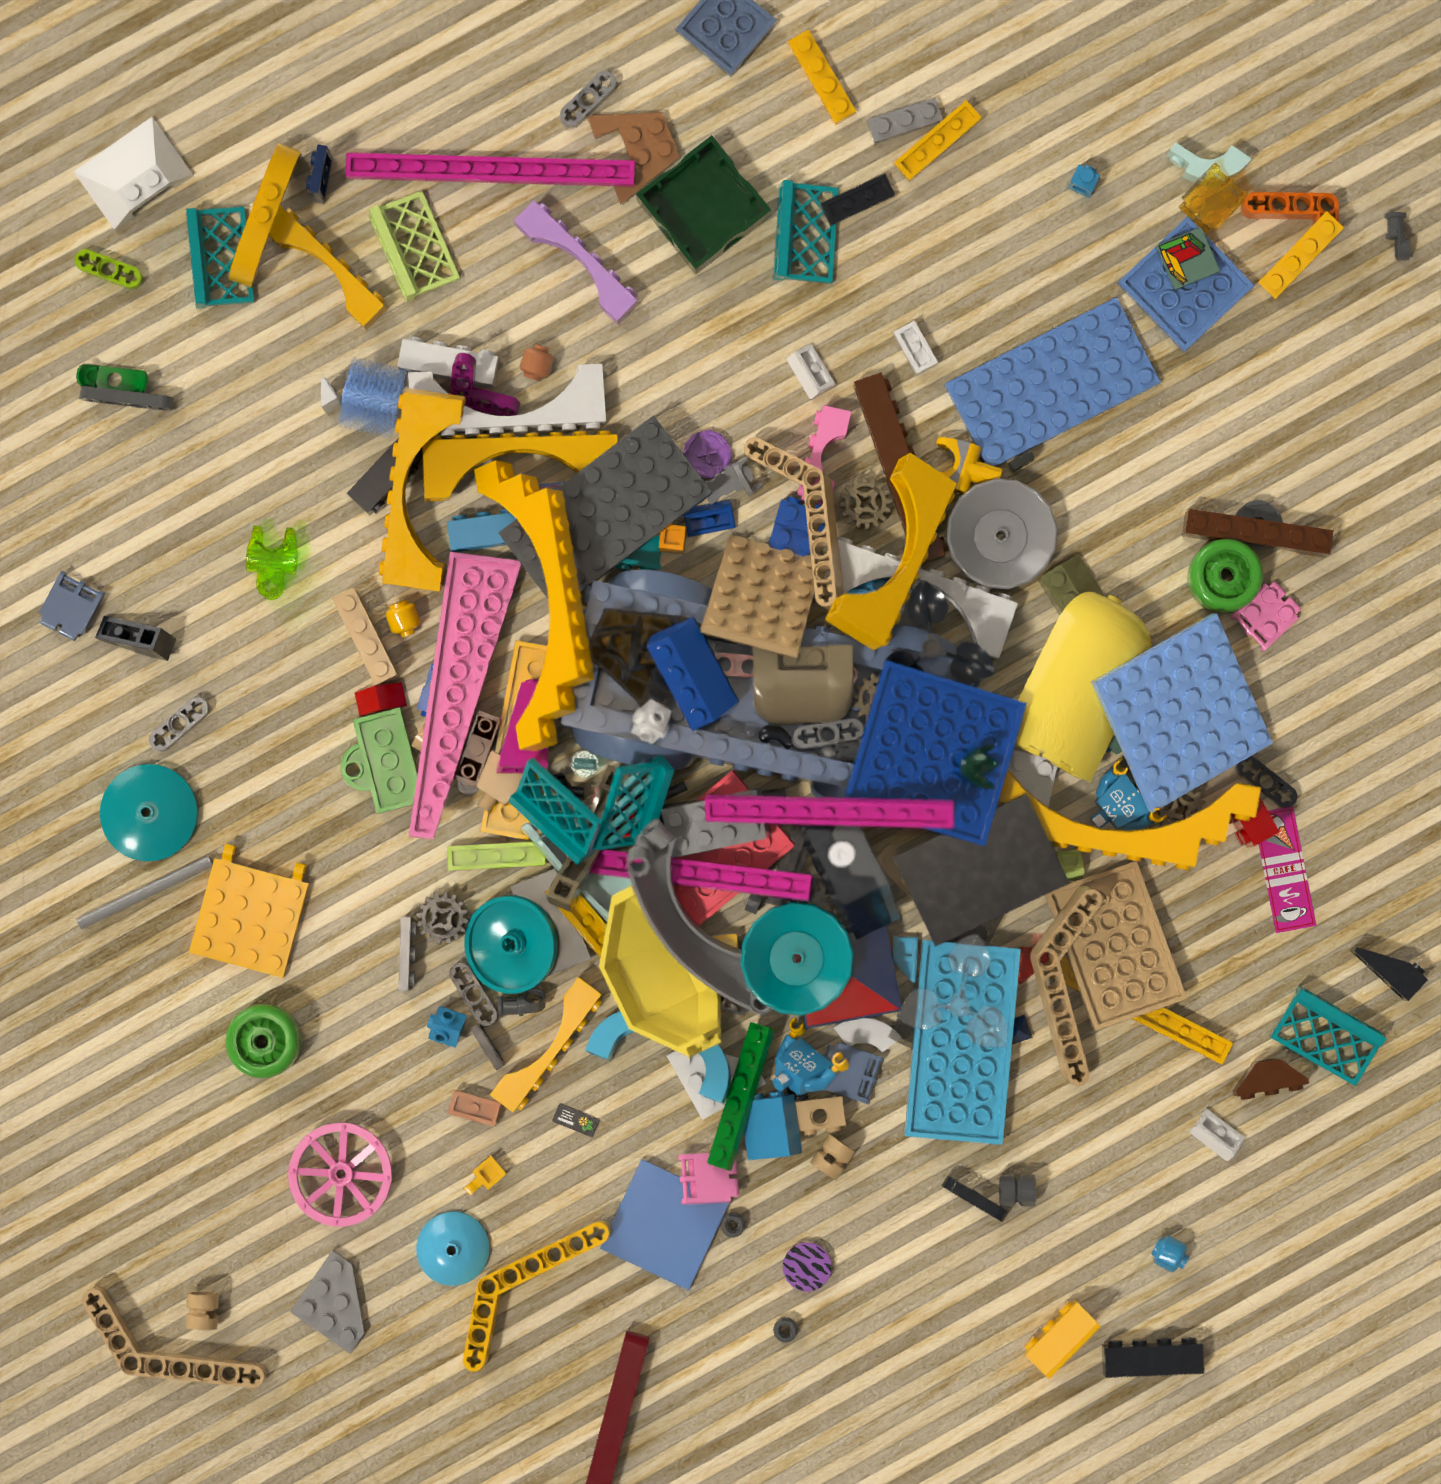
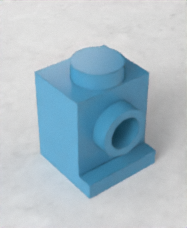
[1068,165,1100,198]

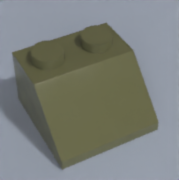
[1038,555,1104,615]

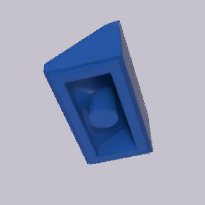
[684,500,736,537]

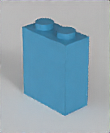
[744,1091,802,1160]

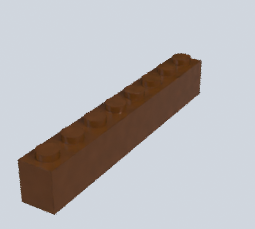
[853,372,947,565]

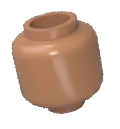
[520,344,554,381]

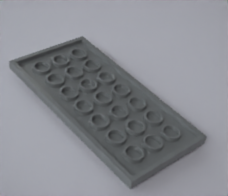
[498,415,713,600]

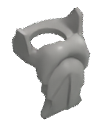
[705,456,763,505]

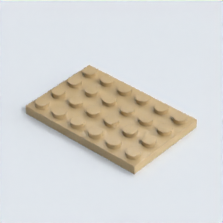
[700,535,815,658]
[1045,861,1187,1031]

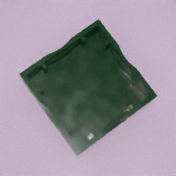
[636,135,772,275]

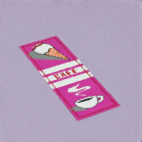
[1258,806,1317,933]

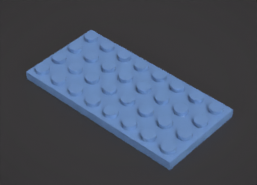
[944,297,1161,467]

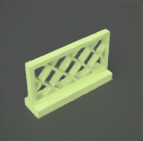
[368,191,460,302]

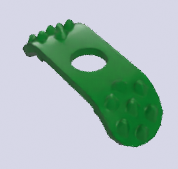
[76,364,148,393]

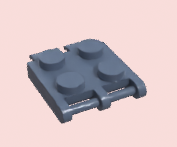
[39,571,105,641]
[824,1042,884,1104]

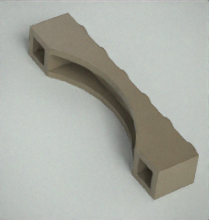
[547,765,631,912]

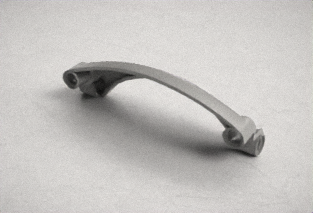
[627,819,771,1014]

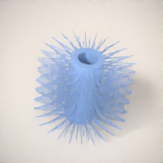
[338,357,407,439]

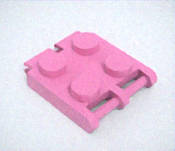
[1230,581,1301,652]
[678,1153,739,1205]

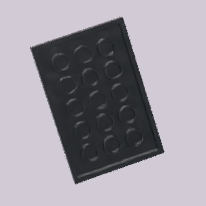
[893,794,1069,947]

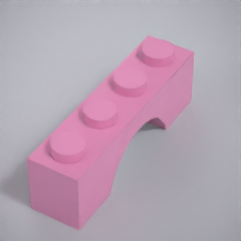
[797,405,851,506]

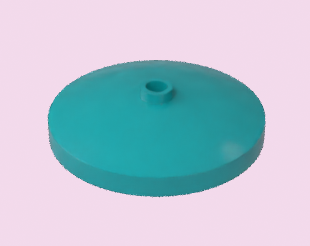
[100,764,198,862]
[464,895,558,994]

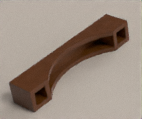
[1182,509,1334,558]

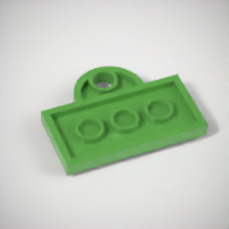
[340,707,418,814]

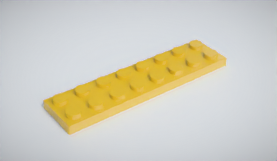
[480,640,548,840]

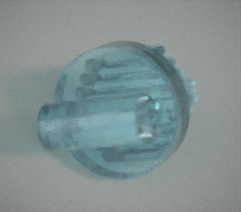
[571,750,599,778]

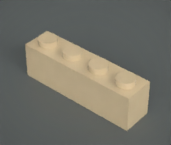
[332,588,400,686]

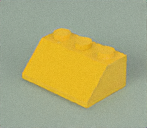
[1023,1300,1101,1379]

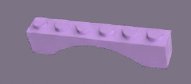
[514,200,638,325]

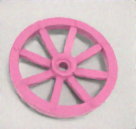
[288,1122,392,1227]

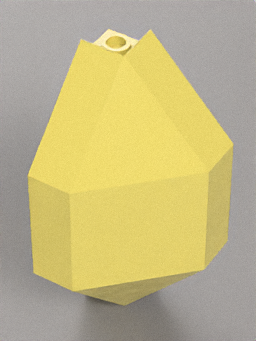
[599,886,721,1057]

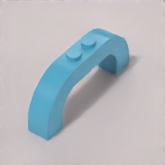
[585,1011,731,1105]

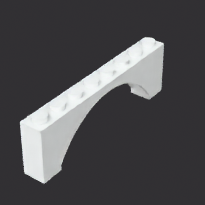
[407,364,606,437]
[813,537,1018,659]

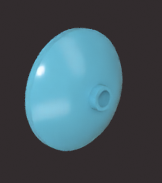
[416,1212,490,1286]

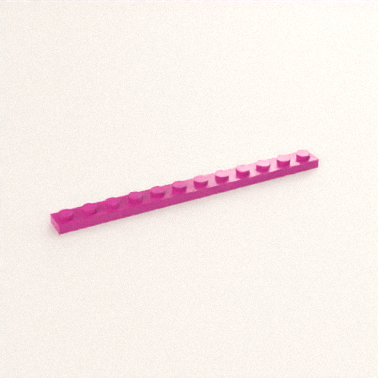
[345,153,635,187]

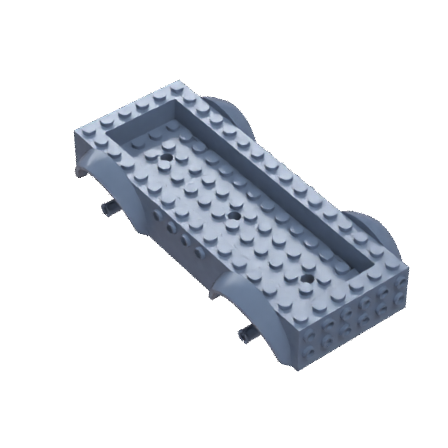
[557,570,980,798]

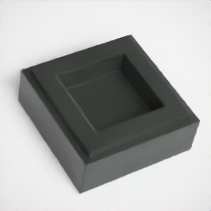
[1008,451,1035,473]

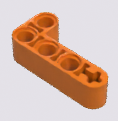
[1241,192,1339,225]

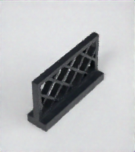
[765,824,808,907]

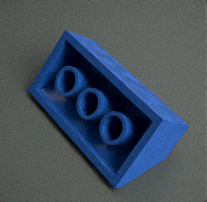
[647,617,739,731]

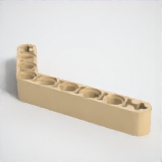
[744,437,844,610]
[1030,886,1102,1086]
[82,1286,267,1388]

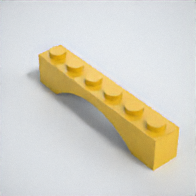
[269,206,386,330]
[490,977,603,1113]

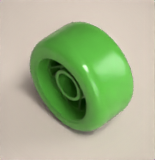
[1187,539,1263,614]
[225,1004,302,1078]

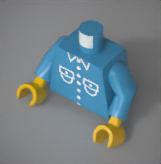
[1090,757,1167,831]
[773,1018,849,1095]

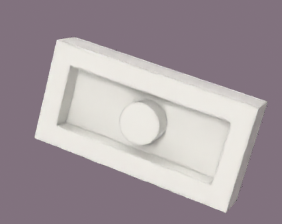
[893,320,938,376]

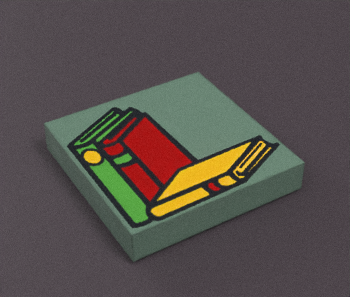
[1156,227,1220,291]

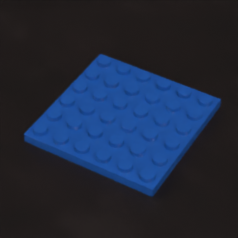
[844,660,1027,846]

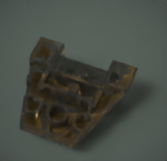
[589,608,702,709]

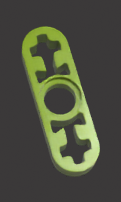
[74,249,143,290]

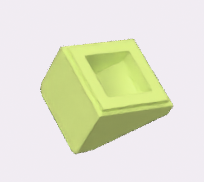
[1056,850,1084,881]

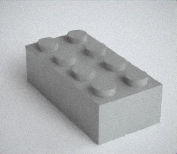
[661,788,771,858]

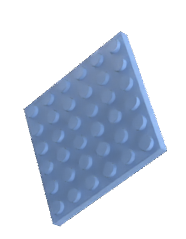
[1092,613,1273,812]

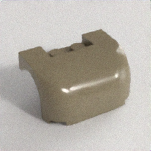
[753,645,853,725]

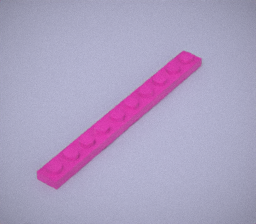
[705,795,955,828]
[590,850,814,901]

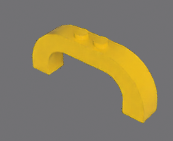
[228,143,302,288]

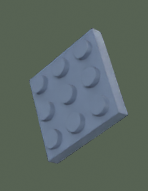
[676,0,777,77]

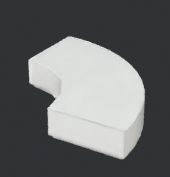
[833,1018,902,1052]

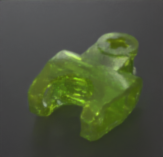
[246,525,298,600]

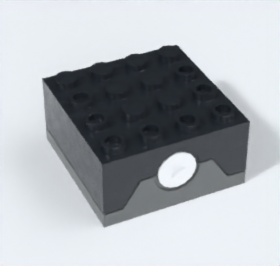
[801,824,901,940]

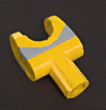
[936,437,1002,494]

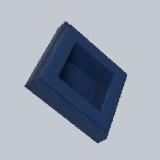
[1012,1015,1033,1045]

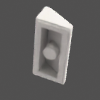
[787,344,836,399]
[321,378,342,414]
[1189,1108,1245,1161]

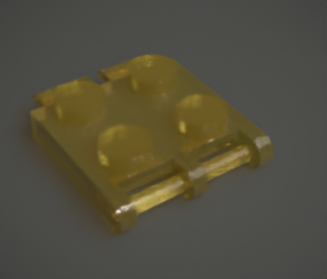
[1179,163,1249,233]

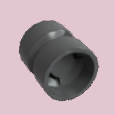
[999,1175,1036,1207]

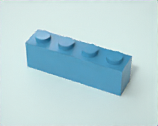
[447,509,516,552]

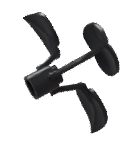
[886,580,994,684]

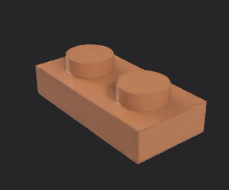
[447,1090,501,1127]

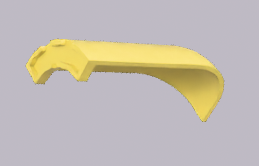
[1014,592,1152,783]

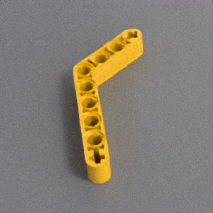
[463,1221,612,1372]

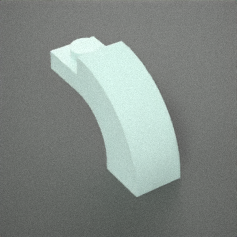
[1167,142,1252,185]

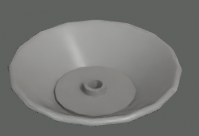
[947,479,1058,589]

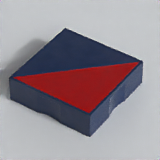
[792,922,902,1029]

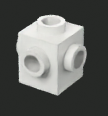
[631,699,672,744]

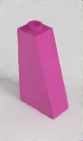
[496,679,548,774]

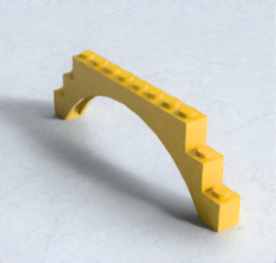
[474,460,594,751]
[997,769,1261,870]

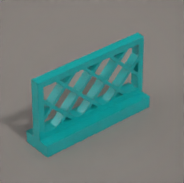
[773,180,839,284]
[186,207,254,309]
[594,755,675,851]
[508,758,603,865]
[1270,985,1387,1086]

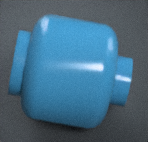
[1151,1236,1190,1272]

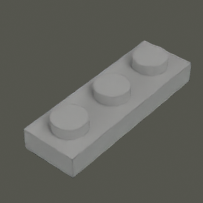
[867,98,943,144]
[398,917,417,991]

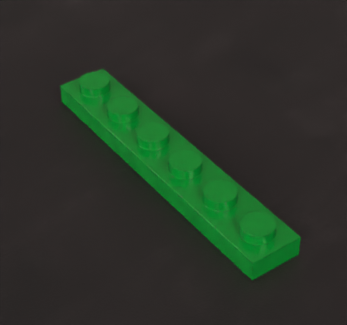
[707,1022,775,1171]

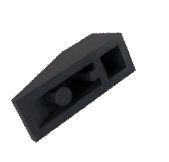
[95,616,176,661]
[1350,947,1428,1001]

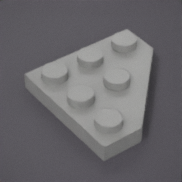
[290,1250,365,1354]

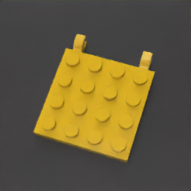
[189,844,310,978]

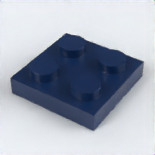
[306,144,333,204]

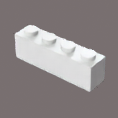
[397,337,499,389]

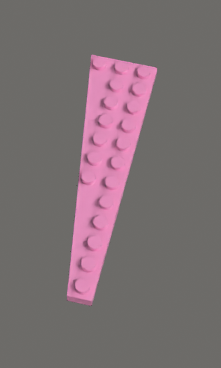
[409,552,522,840]

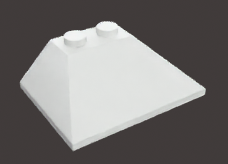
[73,117,194,231]

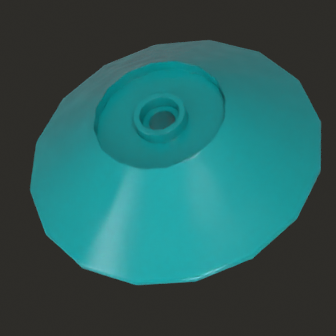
[740,902,854,1016]

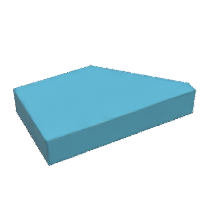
[892,936,918,983]

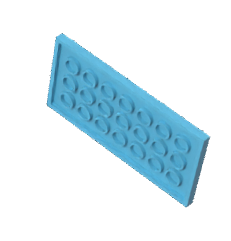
[904,940,1021,1145]

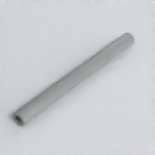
[76,855,213,929]

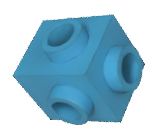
[427,1006,467,1048]

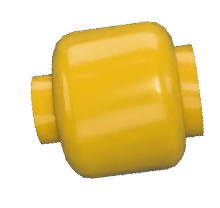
[385,600,421,637]

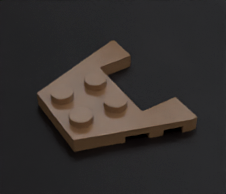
[587,112,680,205]

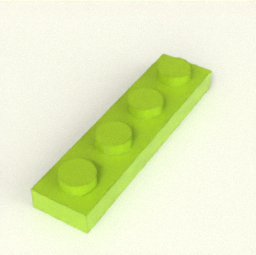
[447,842,546,871]

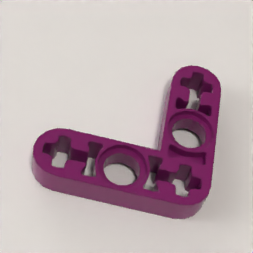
[450,353,520,416]

